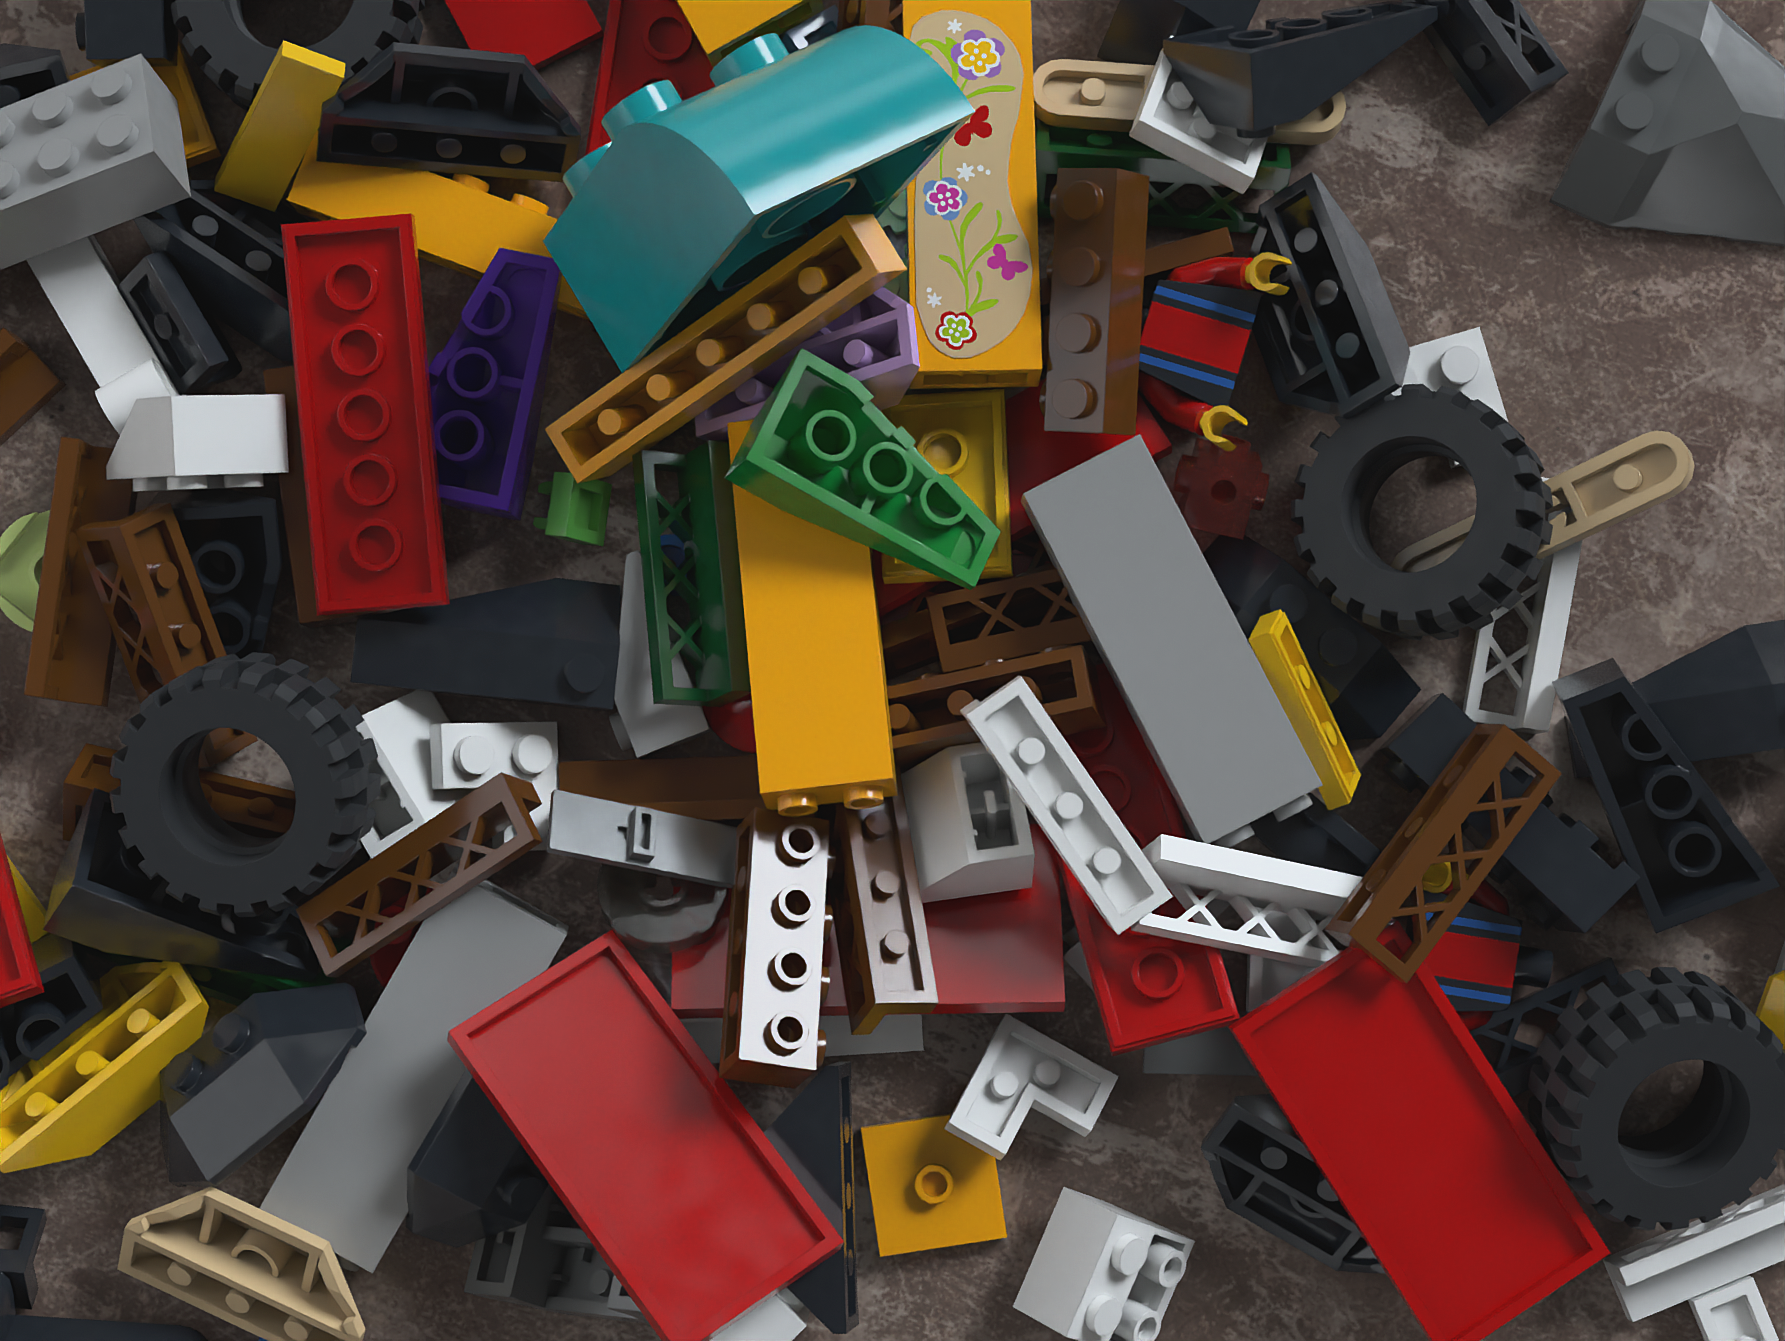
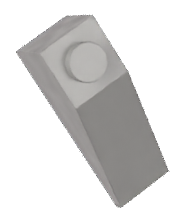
[609,550,713,759]

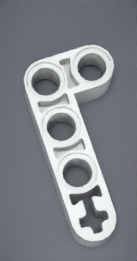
[27,234,187,435]

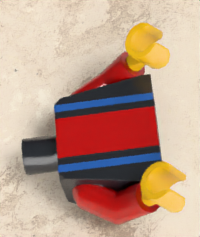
[1138,252,1292,452]
[1405,862,1553,1031]

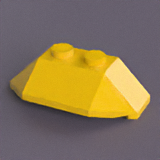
[0,960,209,1173]

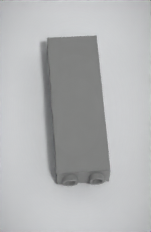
[1020,434,1323,848]
[259,864,569,1273]

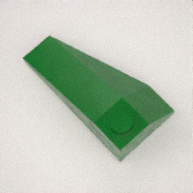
[725,348,1001,590]

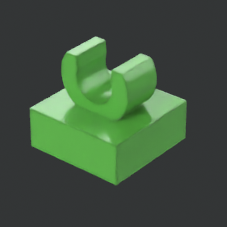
[533,472,612,546]

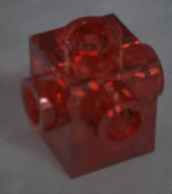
[1173,434,1270,540]

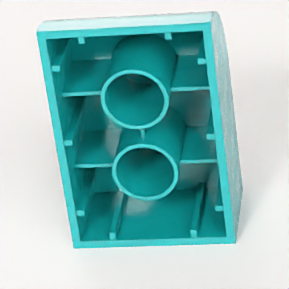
[543,25,975,373]

